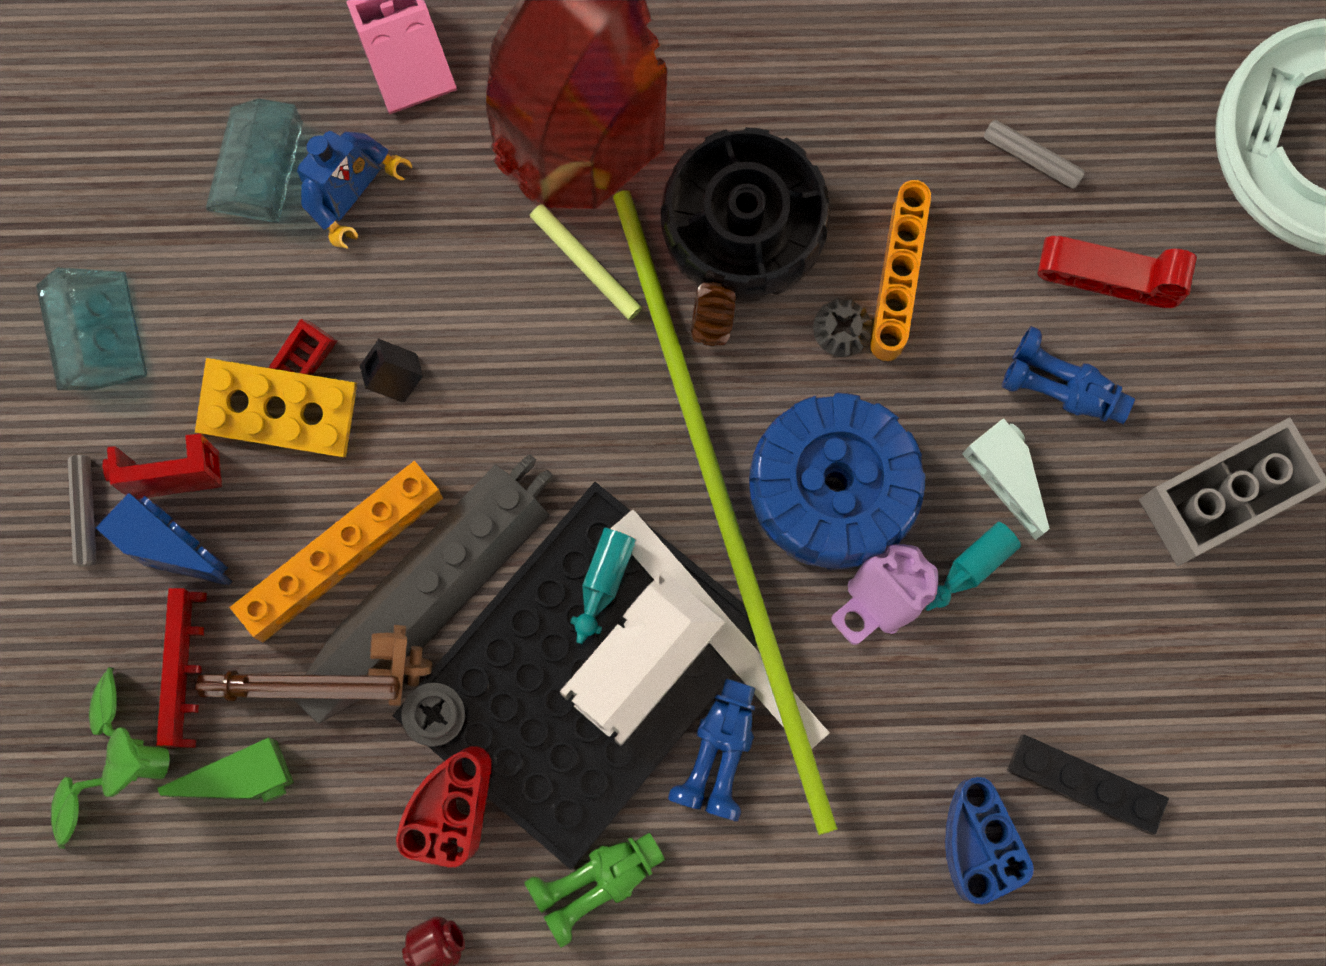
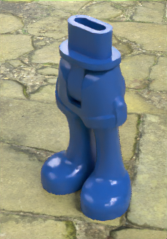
[1002,326,1135,424]
[668,679,756,821]

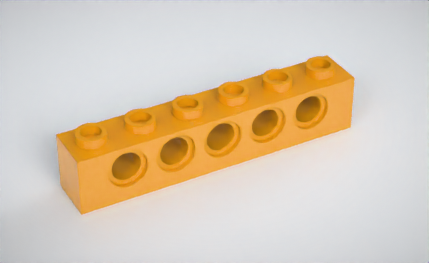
[229,460,443,643]

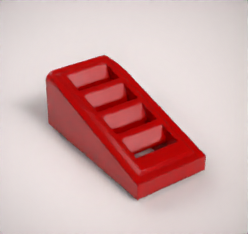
[268,319,337,375]

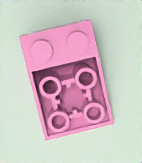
[346,0,457,115]

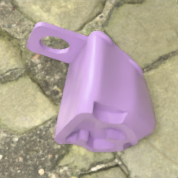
[832,544,938,645]

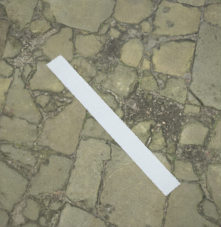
[610,510,829,749]

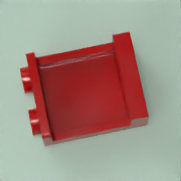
[103,433,222,499]

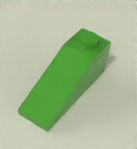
[157,737,294,803]

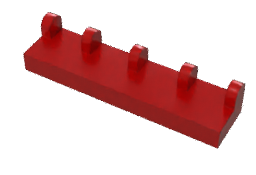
[156,588,207,748]

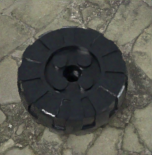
[661,127,831,302]

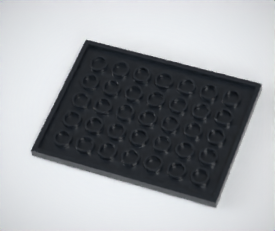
[392,482,757,870]

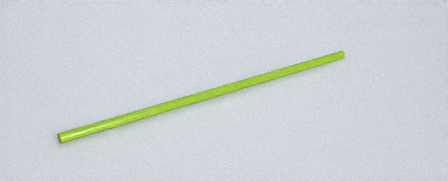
[613,190,838,835]

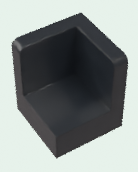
[360,339,423,402]

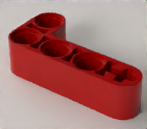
[1037,236,1197,308]

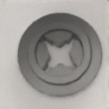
[813,298,873,357]
[401,683,465,747]

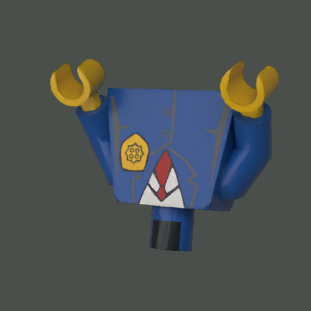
[297,131,412,249]

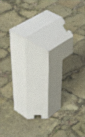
[560,571,725,746]

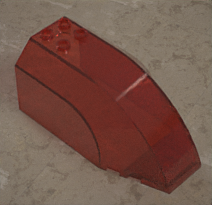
[486,0,667,209]

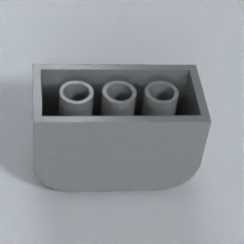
[1138,417,1326,567]

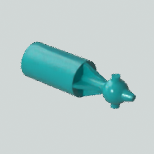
[925,522,1021,611]
[570,528,636,644]

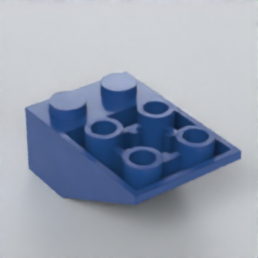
[96,493,233,586]

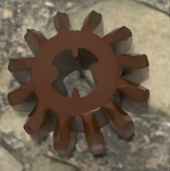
[691,282,736,346]

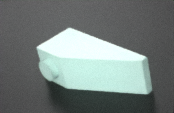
[962,418,1050,540]

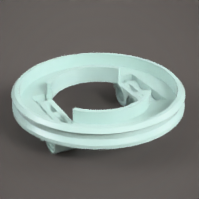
[1215,19,1326,255]

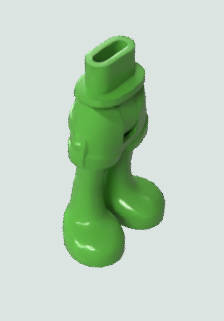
[524,833,665,948]

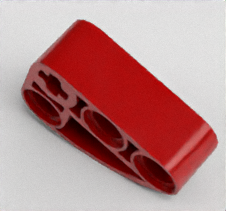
[396,746,491,867]

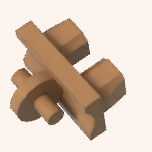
[368,625,432,706]

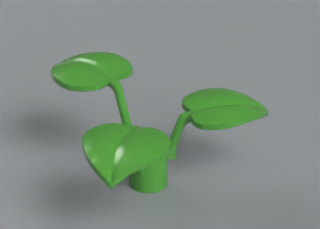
[51,667,169,849]

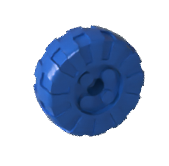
[749,393,925,570]

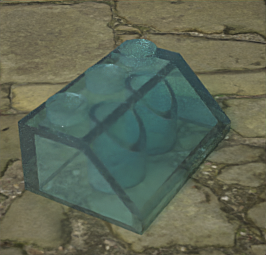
[206,98,303,223]
[36,267,148,391]

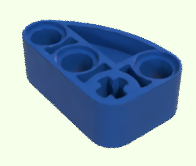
[945,777,1034,904]

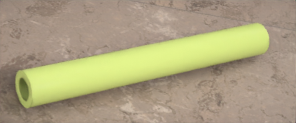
[530,204,642,320]

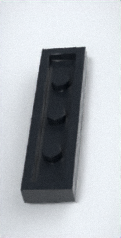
[1007,734,1169,835]

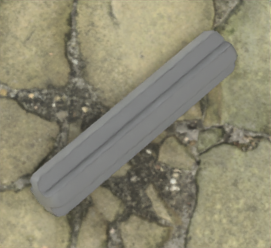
[984,120,1085,188]
[68,455,96,567]

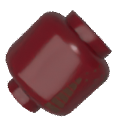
[402,916,465,966]

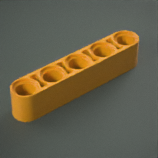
[870,180,931,361]

